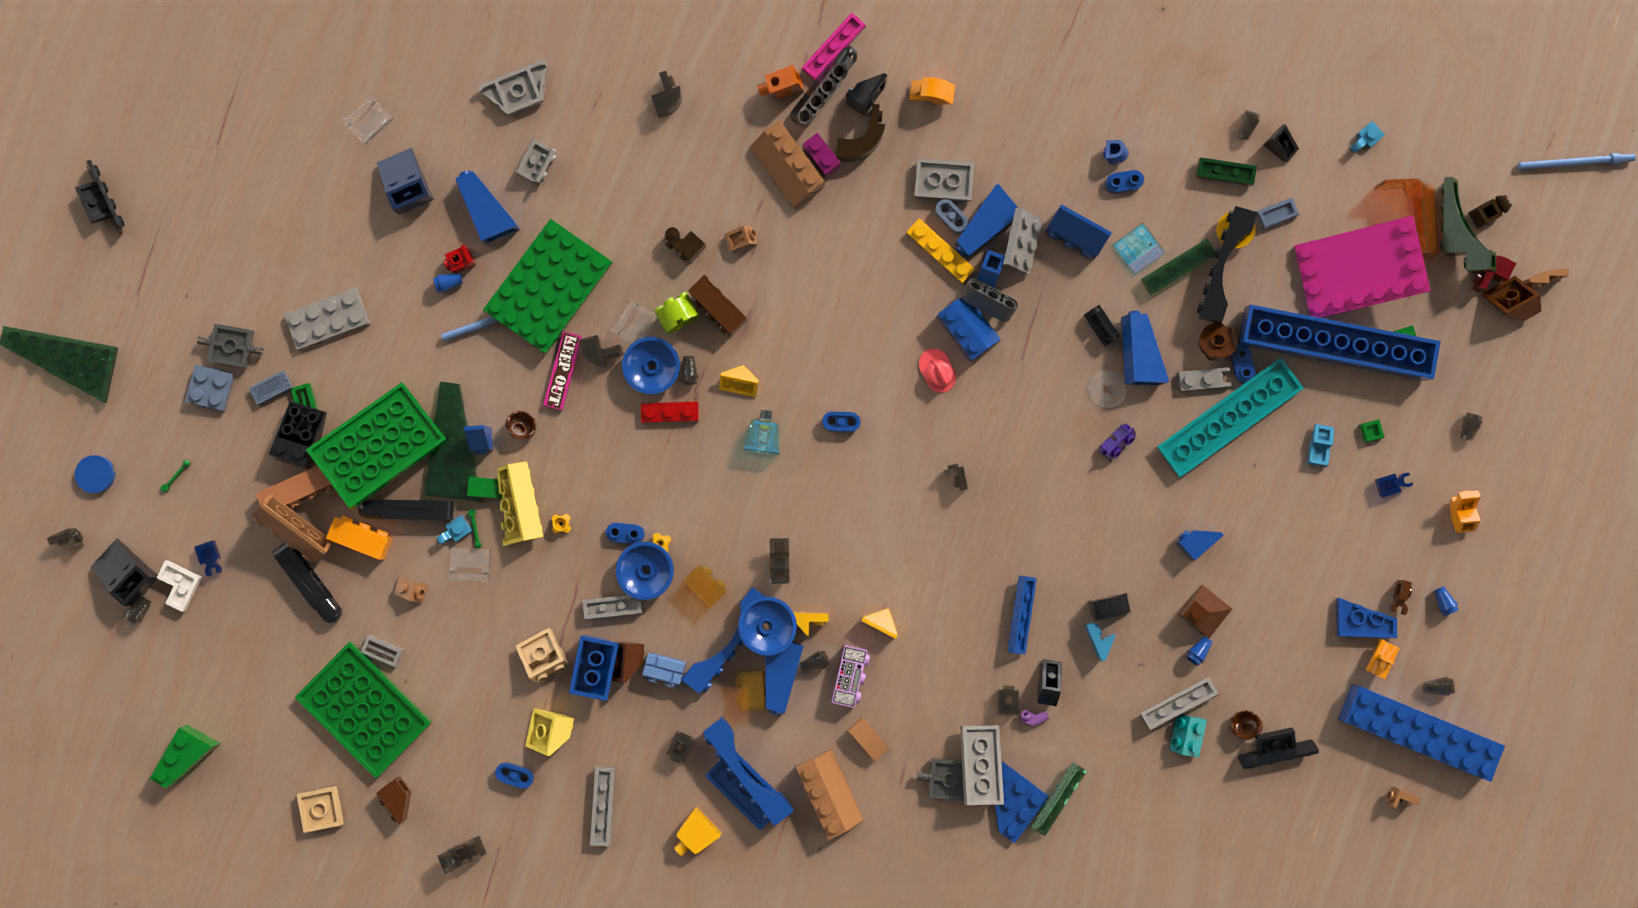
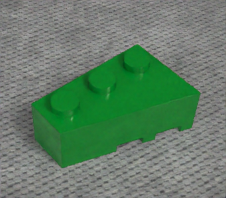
[150,725,221,788]

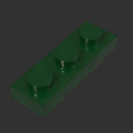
[1196,157,1257,186]

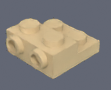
[516,628,569,683]

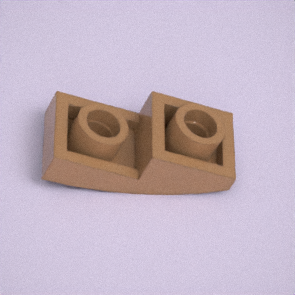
[1523,269,1569,289]
[848,717,889,761]

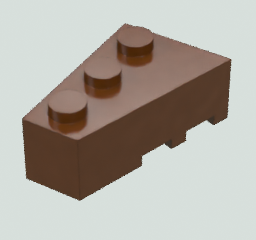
[688,274,747,336]

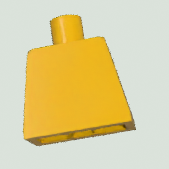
[674,807,722,856]

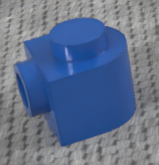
[1103,140,1129,164]

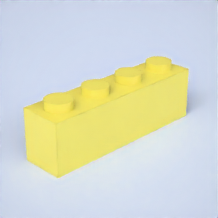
[497,462,543,546]

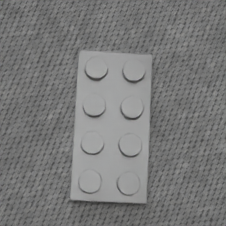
[284,288,370,351]
[960,725,1004,806]

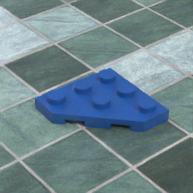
[995,761,1049,843]

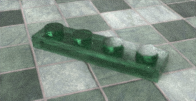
[1141,239,1216,295]
[1031,762,1087,836]

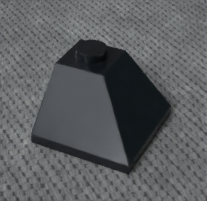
[845,73,888,116]

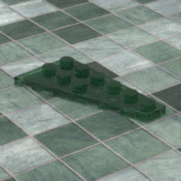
[0,326,118,403]
[424,382,483,502]

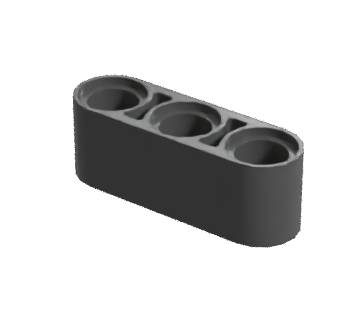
[961,278,1018,322]

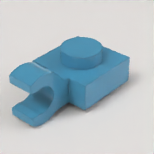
[1350,121,1385,153]
[436,515,473,544]

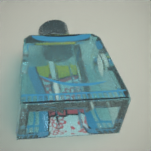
[743,410,780,455]

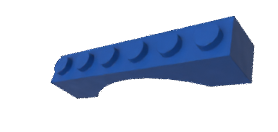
[682,587,766,694]
[703,716,794,826]

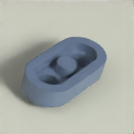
[935,199,968,233]

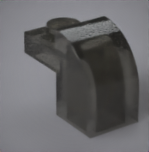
[651,71,682,118]
[579,335,624,367]
[770,538,790,584]
[437,836,487,874]

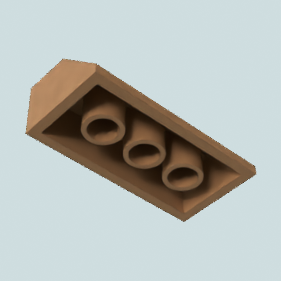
[750,120,825,208]
[251,494,332,563]
[796,749,864,840]

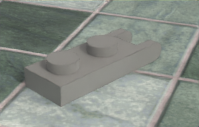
[1178,367,1232,392]

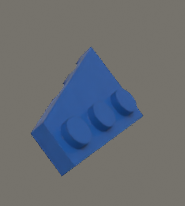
[1337,597,1397,638]

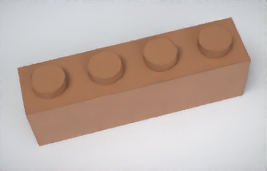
[255,466,335,509]

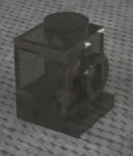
[997,685,1019,715]
[667,731,695,763]

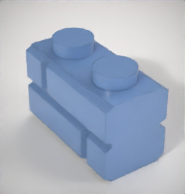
[642,652,687,688]

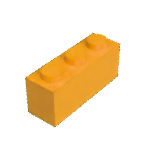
[326,515,393,560]

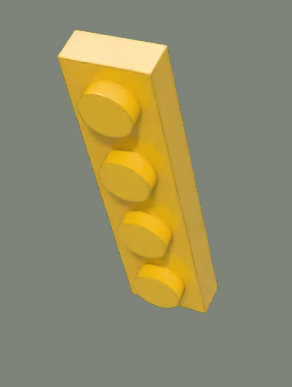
[906,218,975,284]

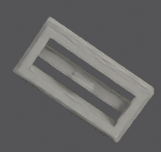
[361,635,404,668]

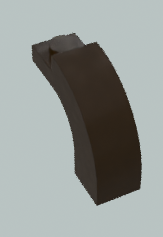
[836,104,885,162]

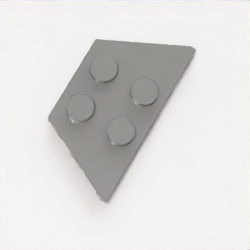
[477,59,547,116]

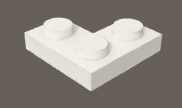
[157,560,202,612]

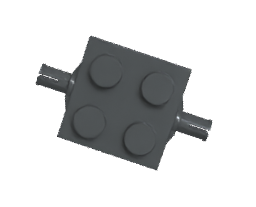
[197,324,264,368]
[916,758,964,801]

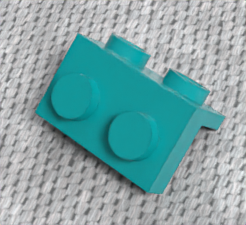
[1169,714,1207,758]

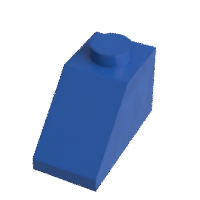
[464,425,493,455]
[1176,530,1224,560]

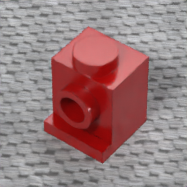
[443,244,476,274]

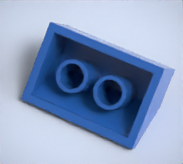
[1045,204,1112,259]
[936,298,1001,362]
[569,634,619,701]

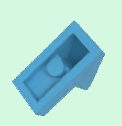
[1084,622,1116,661]

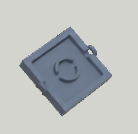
[185,365,235,411]

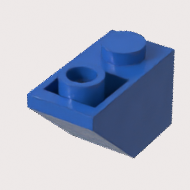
[977,250,1005,288]

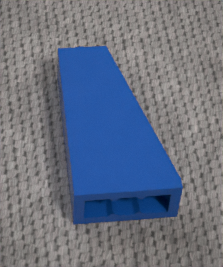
[455,170,520,244]
[955,184,1018,259]
[1121,311,1169,386]
[765,642,804,716]

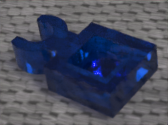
[1375,473,1413,498]
[194,540,222,576]

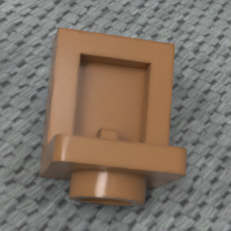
[393,576,428,603]

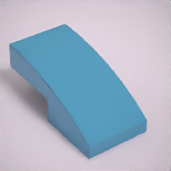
[1307,424,1334,468]

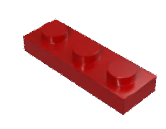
[641,401,699,423]

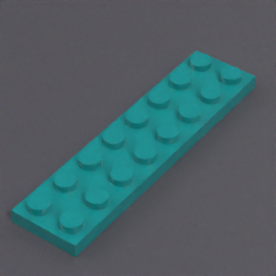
[1156,357,1304,478]

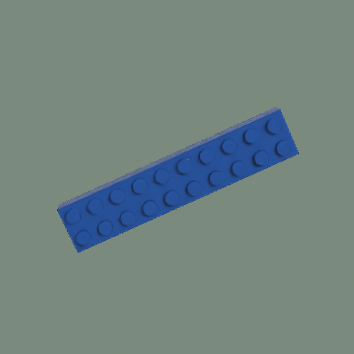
[1238,304,1441,381]

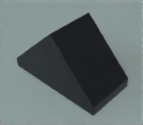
[1264,124,1299,163]

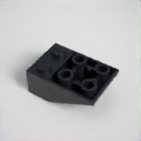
[269,401,327,469]
[91,538,158,606]

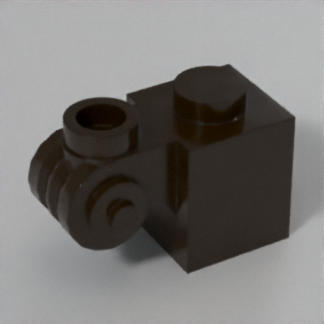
[1468,195,1513,229]
[663,227,706,263]

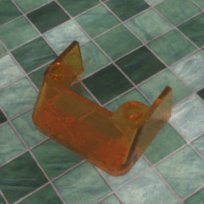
[1375,178,1438,259]

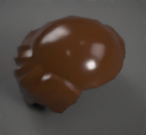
[505,410,536,440]
[1230,710,1263,740]

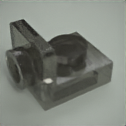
[944,464,968,491]
[47,528,84,548]

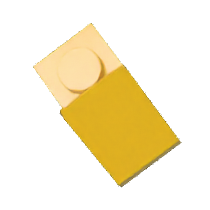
[793,612,829,637]

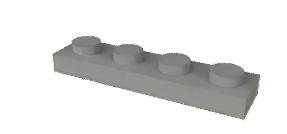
[1140,677,1219,731]
[590,766,615,847]

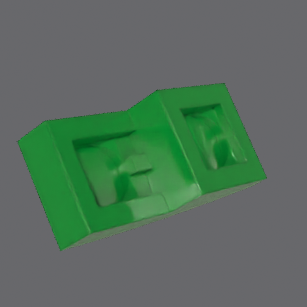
[467,477,503,499]

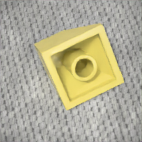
[525,708,574,756]

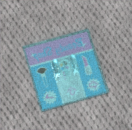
[1113,223,1166,275]

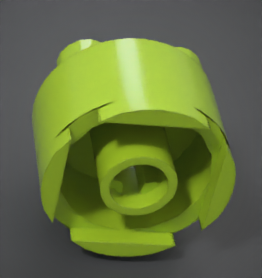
[654,292,700,334]

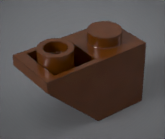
[376,776,411,824]

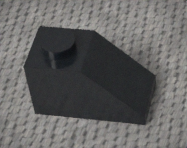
[1089,593,1131,621]
[1037,659,1062,706]

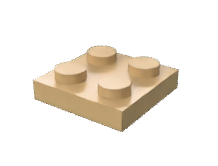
[297,786,344,833]

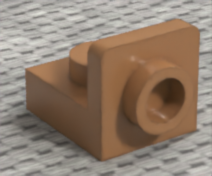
[725,226,758,252]
[1386,786,1422,809]

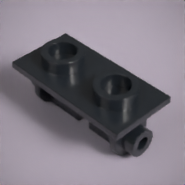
[1084,304,1120,347]

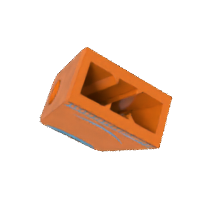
[757,65,804,99]

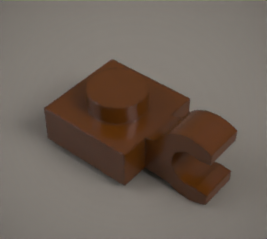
[1391,580,1412,615]

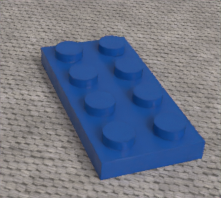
[705,751,777,830]

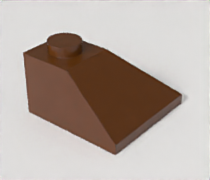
[1482,276,1541,321]
[1178,585,1232,638]
[611,640,644,683]

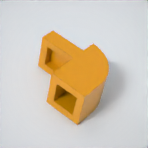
[909,77,955,105]
[1450,490,1481,533]

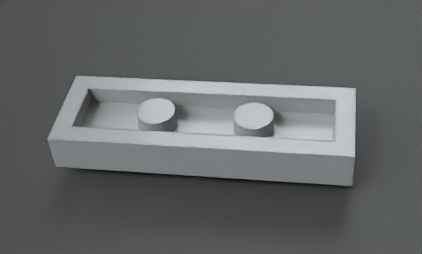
[582,595,643,619]

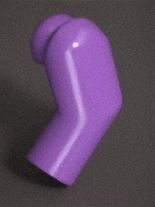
[1020,710,1049,727]

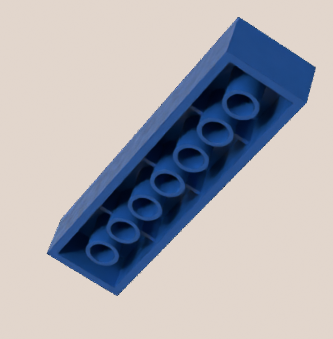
[1338,684,1505,782]

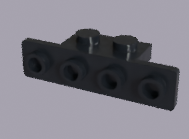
[75,160,125,234]
[1238,727,1319,769]

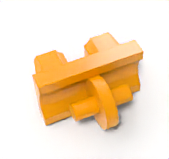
[1366,639,1400,679]

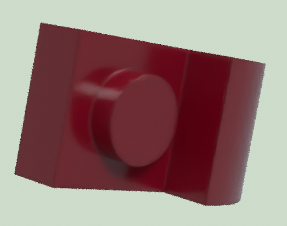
[1472,256,1517,293]

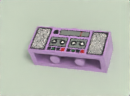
[831,644,870,708]

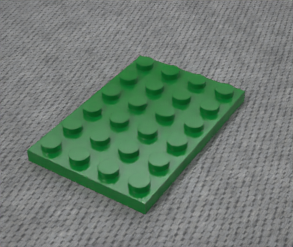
[483,218,613,354]
[306,382,447,510]
[295,641,432,779]

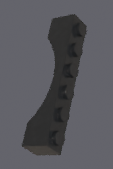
[1196,206,1258,325]

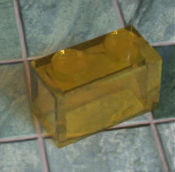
[683,564,727,608]
[736,669,765,711]

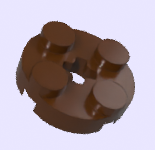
[1199,323,1239,361]

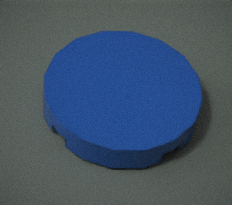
[75,455,115,493]

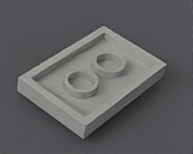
[914,158,974,202]
[1003,208,1042,275]

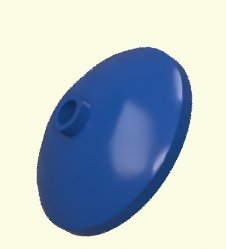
[622,337,680,394]
[616,542,674,600]
[738,597,797,656]

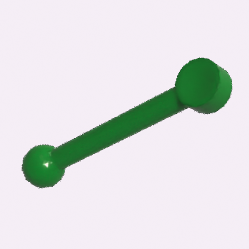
[161,460,190,492]
[468,509,482,549]

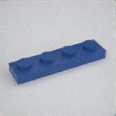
[1008,575,1037,654]

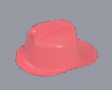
[919,349,956,393]

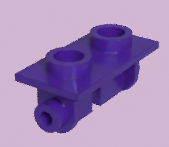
[1099,423,1136,462]

